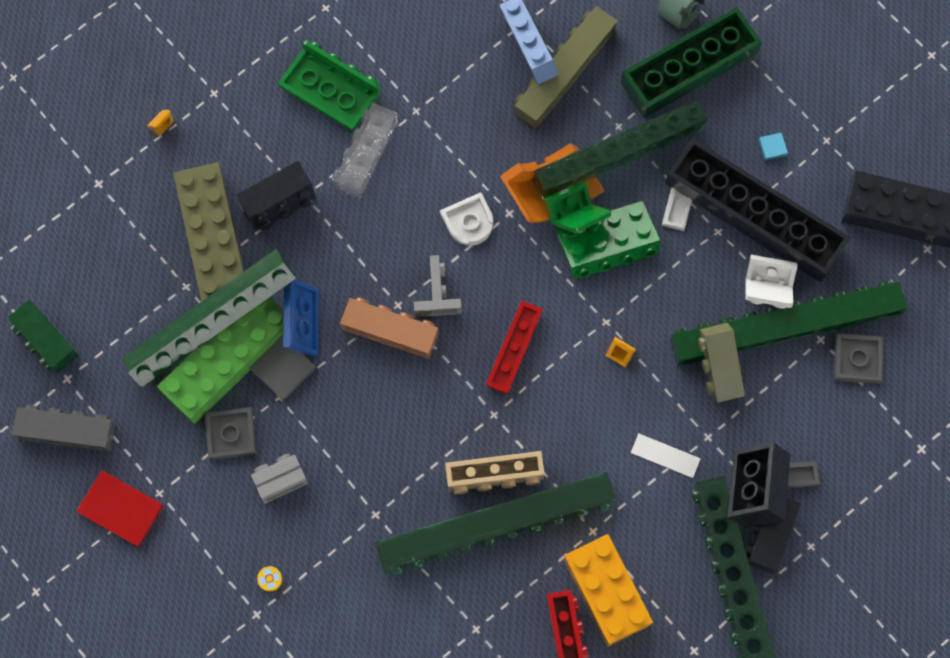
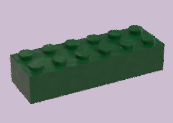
[620,7,762,118]

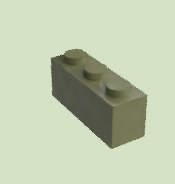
[698,323,745,403]

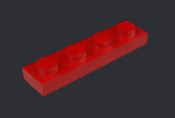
[486,300,543,395]

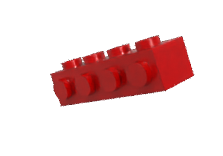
[546,590,588,658]

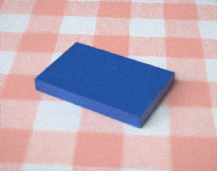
[283,280,318,357]

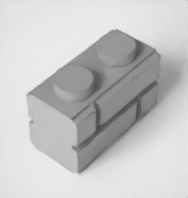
[251,454,308,504]

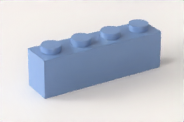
[500,0,558,85]

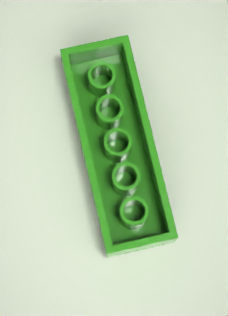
[157,297,284,425]

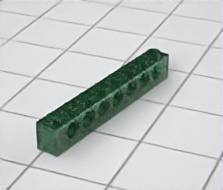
[532,100,709,200]
[691,476,775,658]

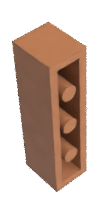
[340,298,439,359]

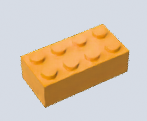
[563,534,653,647]

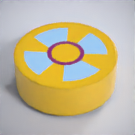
[257,566,283,592]

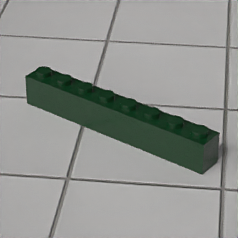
[123,249,296,387]

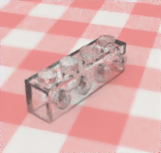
[332,102,399,199]

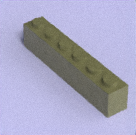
[514,6,618,129]

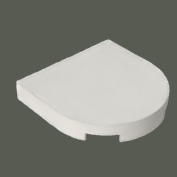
[440,193,493,245]

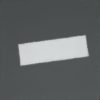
[631,433,701,478]

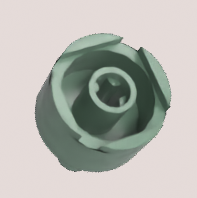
[657,0,706,30]

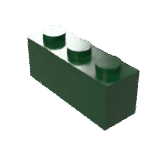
[7,299,79,373]

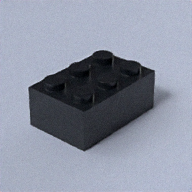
[237,161,316,232]
[727,442,791,528]

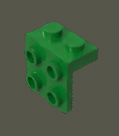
[544,181,612,234]

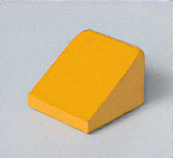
[148,110,174,136]

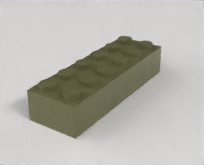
[173,162,245,302]

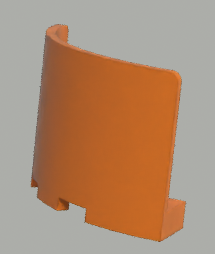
[500,143,604,223]

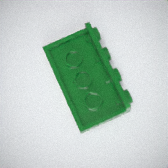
[278,40,381,132]
[555,201,660,279]

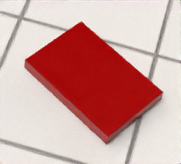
[76,470,164,547]

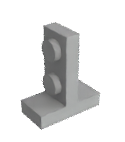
[414,255,462,317]

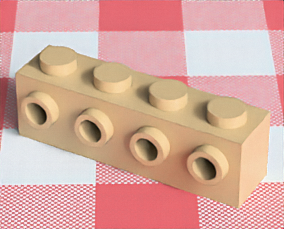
[445,451,545,494]

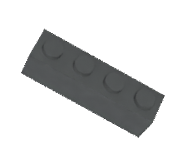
[12,405,116,452]

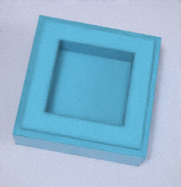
[758,132,788,161]

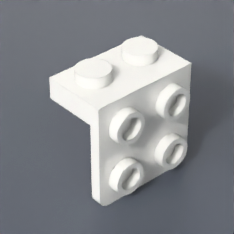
[745,255,797,308]

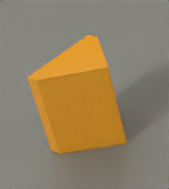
[605,337,636,367]

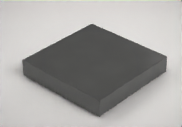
[833,333,883,384]
[249,335,316,401]
[204,407,257,461]

